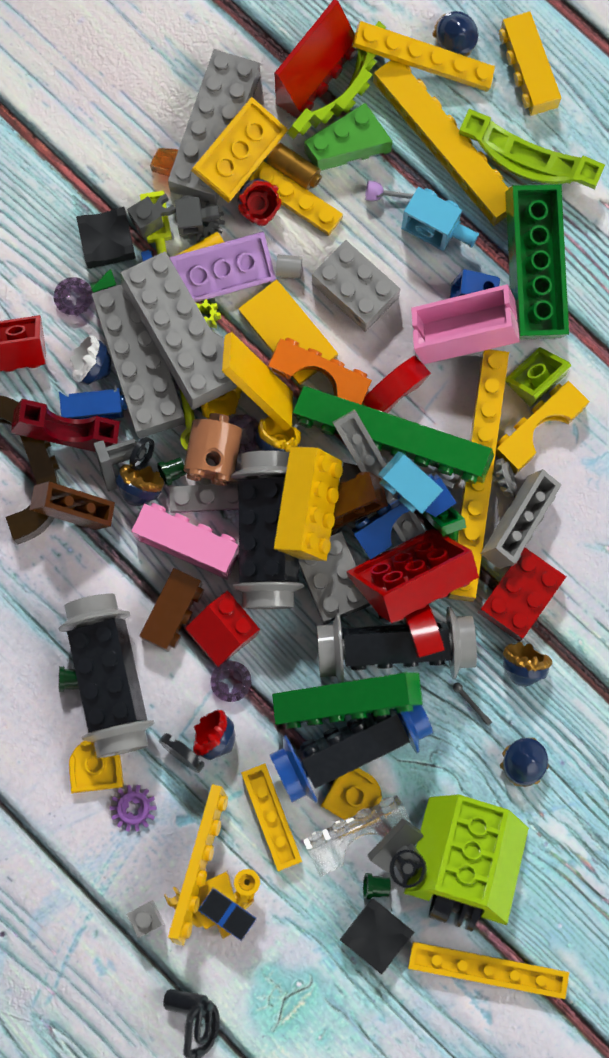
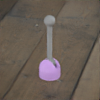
[365,181,414,201]

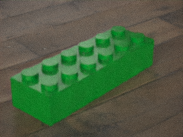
[505,184,569,340]

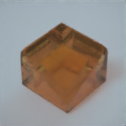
[150,148,178,176]

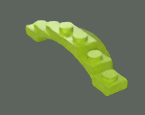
[286,21,386,140]
[459,109,605,190]

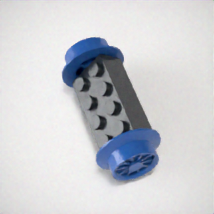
[270,705,433,803]

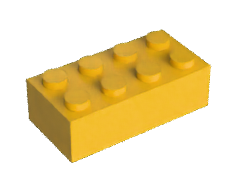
[274,447,343,561]

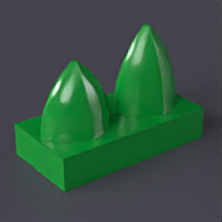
[423,507,466,542]

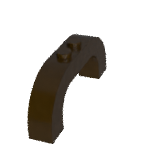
[0,395,60,544]

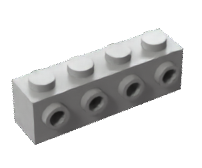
[480,469,561,569]

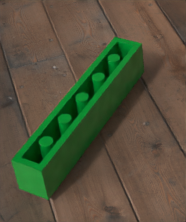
[272,672,423,729]

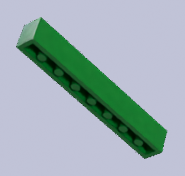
[293,386,494,484]

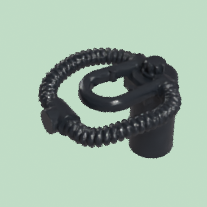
[163,989,220,1058]

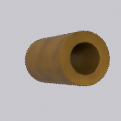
[267,142,322,190]

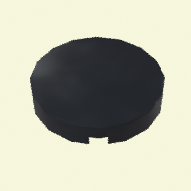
[159,733,205,773]

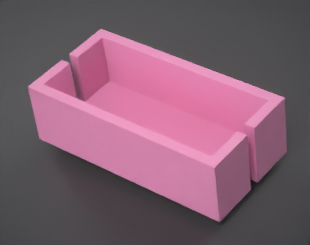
[411,284,520,365]
[131,503,239,580]

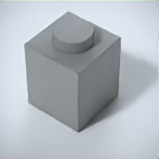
[127,900,165,938]

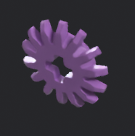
[110,785,157,832]

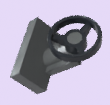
[93,437,155,492]
[367,818,427,888]

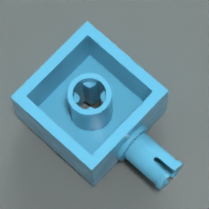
[401,187,480,251]
[378,451,443,513]

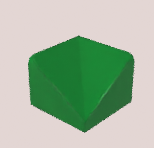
[90,269,117,293]

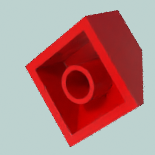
[0,315,46,372]
[185,590,260,668]

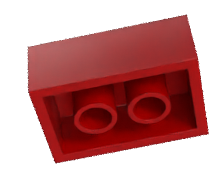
[478,547,567,642]

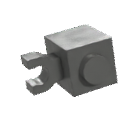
[127,193,176,239]
[175,195,220,236]

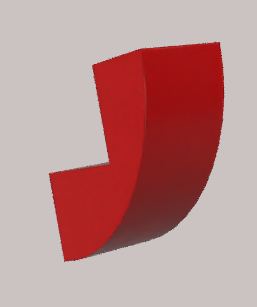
[363,355,431,413]
[404,604,445,658]

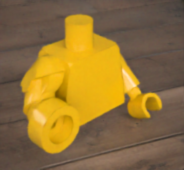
[164,869,260,939]

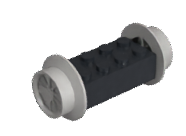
[231,451,304,609]
[59,593,154,758]
[317,607,477,683]

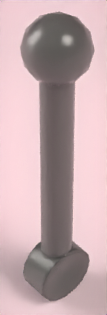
[453,682,492,726]

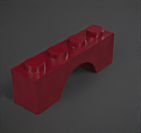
[11,399,120,452]

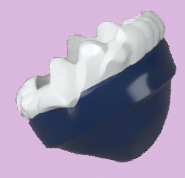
[70,335,111,385]

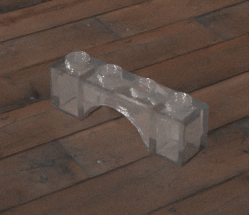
[303,795,411,877]

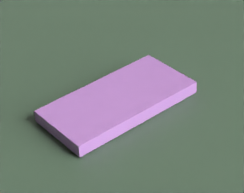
[169,232,276,303]

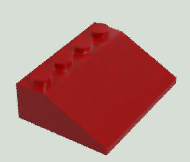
[274,0,358,119]
[346,528,479,623]

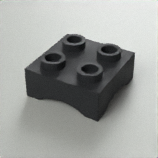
[76,207,136,269]
[340,897,415,975]

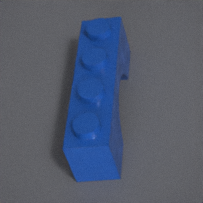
[352,474,457,559]

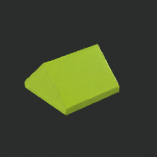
[505,347,571,408]

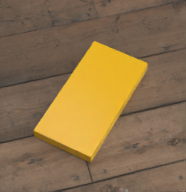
[191,97,289,203]
[238,279,338,386]
[222,332,293,431]

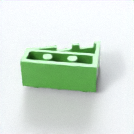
[304,103,393,171]

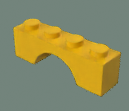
[495,381,590,475]

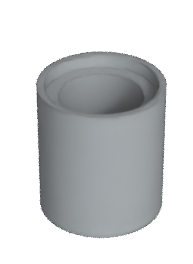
[276,254,302,279]

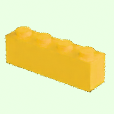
[498,11,562,116]

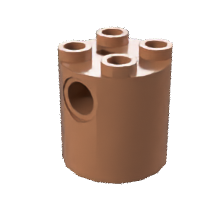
[184,413,243,486]

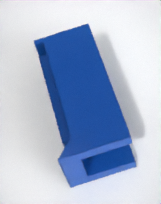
[59,388,128,419]

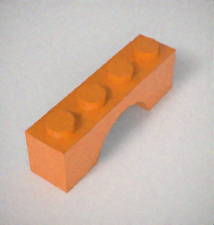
[267,338,372,404]

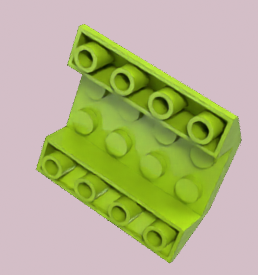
[404,794,529,925]

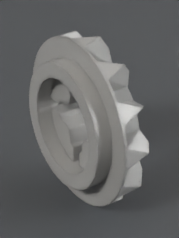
[495,458,517,498]

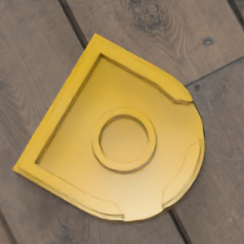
[69,741,124,793]
[321,768,382,823]

